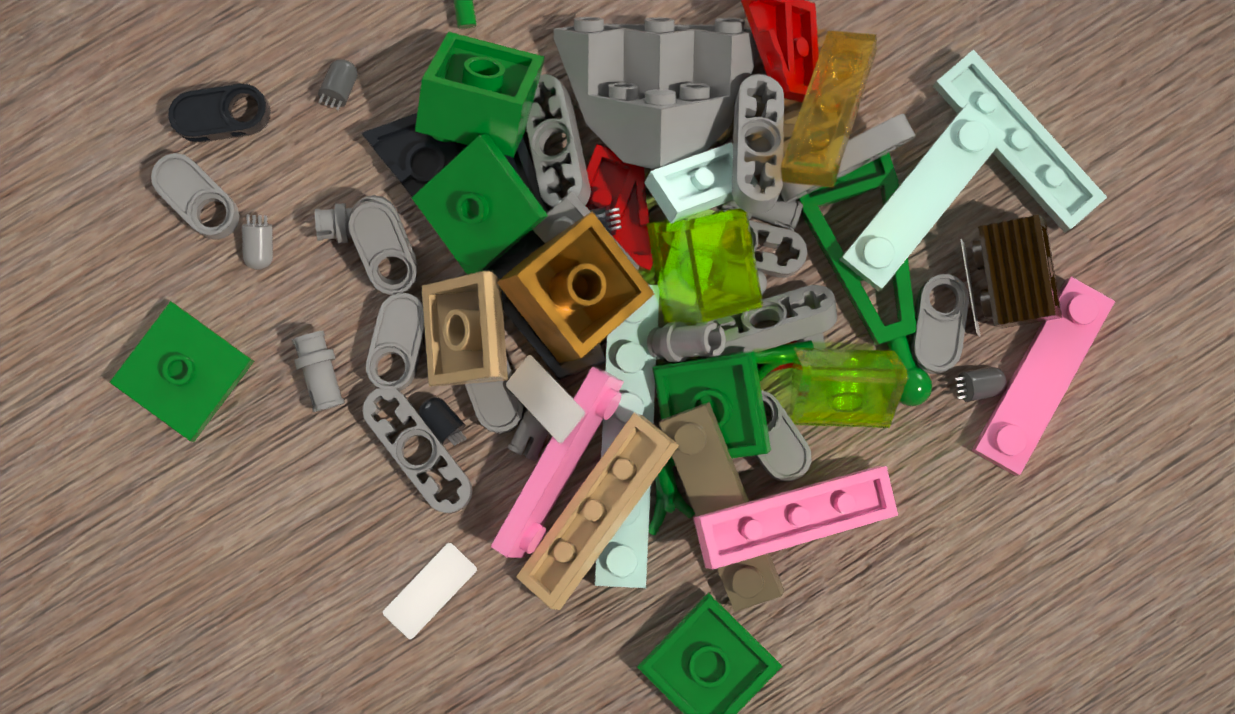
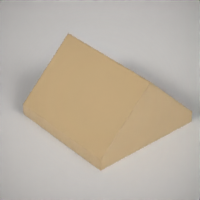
[422,271,508,387]

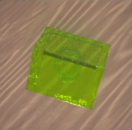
[647,208,763,323]
[790,348,908,428]

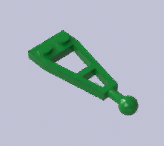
[786,150,932,406]

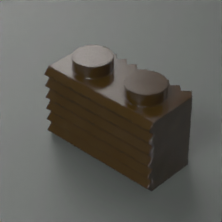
[972,215,1062,328]

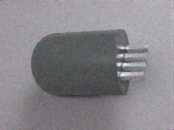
[318,59,358,110]
[955,367,1007,402]

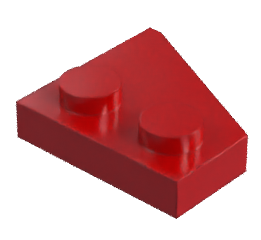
[741,0,821,103]
[585,144,653,274]

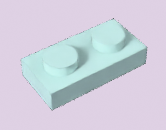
[644,142,758,223]

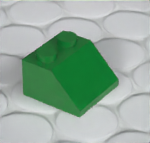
[415,32,545,157]

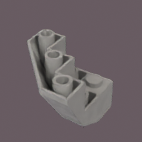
[554,17,759,170]

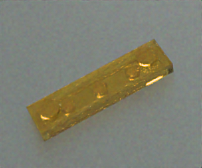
[780,31,877,188]

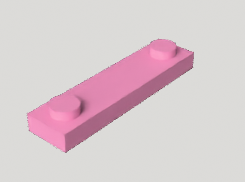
[972,277,1115,476]
[491,366,624,558]
[693,466,898,569]

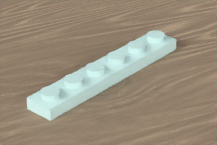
[595,285,660,588]

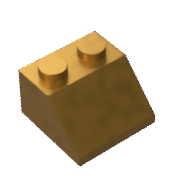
[497,212,655,363]

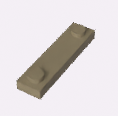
[659,402,784,612]

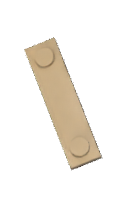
[516,412,679,610]

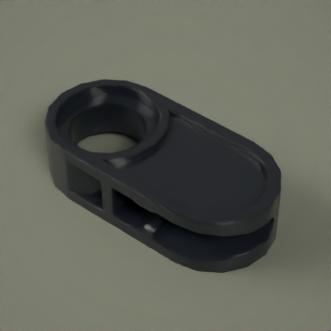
[168,84,271,143]

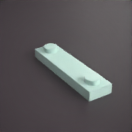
[933,50,1107,233]
[840,103,1007,291]

